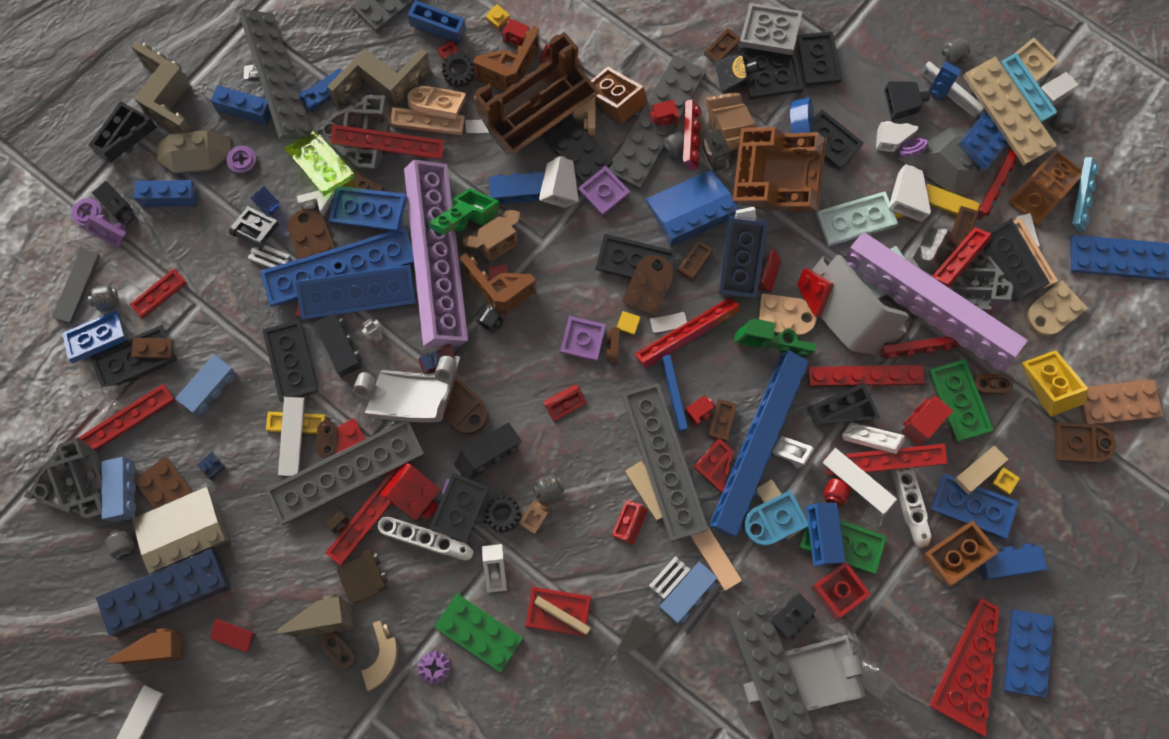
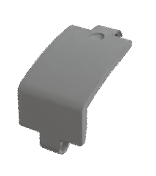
[812,255,909,355]
[352,356,460,422]
[743,635,865,711]

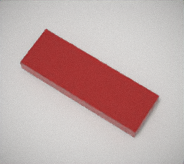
[129,269,187,319]

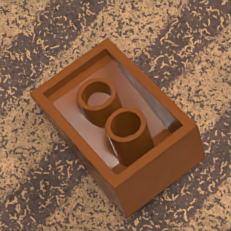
[591,67,648,124]
[108,628,183,665]

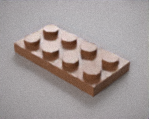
[1081,379,1163,425]

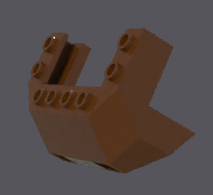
[474,32,601,155]

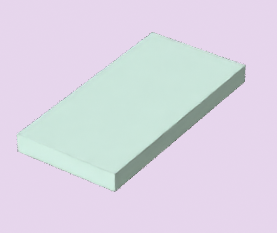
[815,192,898,247]

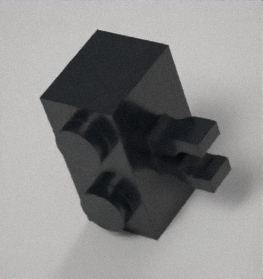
[771,593,816,640]

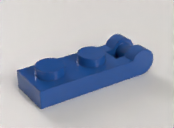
[300,68,342,111]

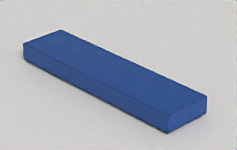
[662,355,688,434]

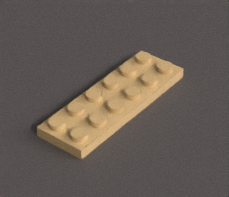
[963,56,1057,166]

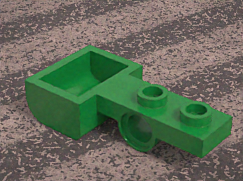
[429,188,499,235]
[734,319,816,357]

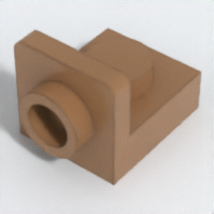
[519,500,551,534]

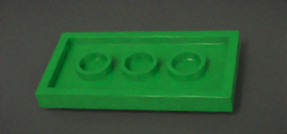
[928,359,993,443]
[798,519,887,575]
[434,593,524,672]

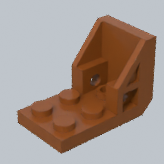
[473,26,540,92]
[1009,149,1082,225]
[460,253,537,314]

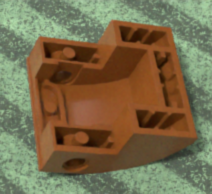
[733,127,827,212]

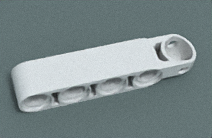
[890,468,931,548]
[378,517,474,560]

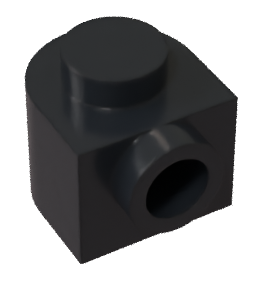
[476,307,504,333]

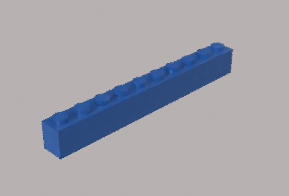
[709,351,808,536]

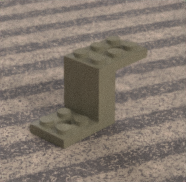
[131,41,191,134]
[327,48,431,107]

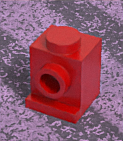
[502,18,530,46]
[650,100,679,126]
[684,395,716,427]

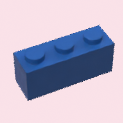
[408,0,466,44]
[211,85,271,125]
[489,171,544,204]
[134,180,198,207]
[806,503,845,566]
[980,543,1047,581]

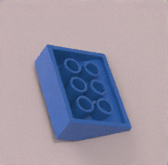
[646,170,739,247]

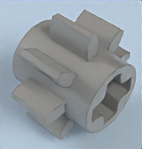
[361,318,385,343]

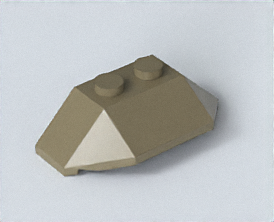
[157,131,232,174]

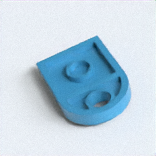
[744,490,808,546]

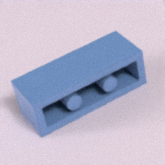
[175,354,236,417]
[102,457,136,523]
[659,561,717,624]

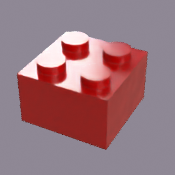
[901,395,953,446]
[380,463,441,521]
[810,562,871,620]

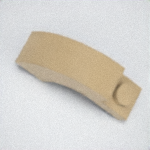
[361,621,399,691]

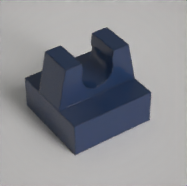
[197,452,226,480]

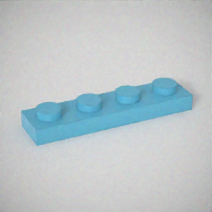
[1000,53,1057,123]
[1072,157,1099,232]

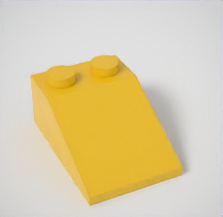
[1022,350,1089,416]

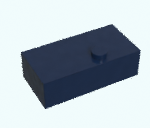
[718,215,768,298]

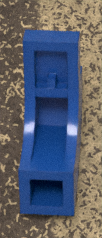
[790,97,814,133]

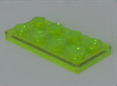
[284,130,355,196]

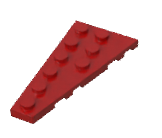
[929,598,1000,737]

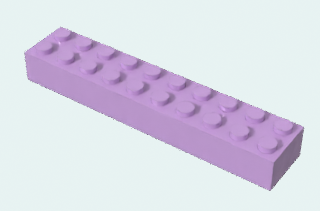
[404,160,468,348]
[846,232,1028,372]

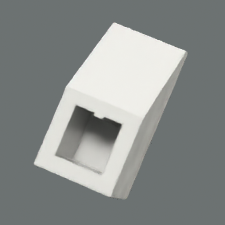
[876,121,918,152]

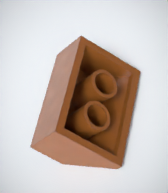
[921,520,999,587]

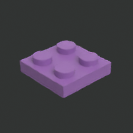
[578,166,630,217]
[560,316,606,362]

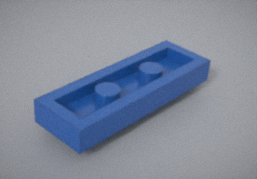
[928,61,961,101]

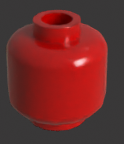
[823,478,852,508]

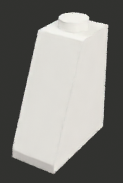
[1041,72,1078,107]
[539,156,579,208]
[888,164,931,222]

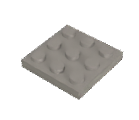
[739,3,802,55]

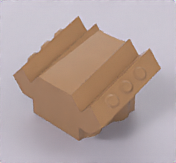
[705,92,756,150]
[461,210,520,262]

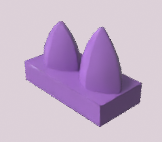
[84,213,126,249]

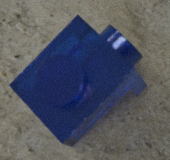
[250,186,281,215]

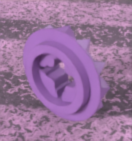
[899,138,929,157]
[226,146,257,174]
[72,198,103,227]
[418,651,451,685]

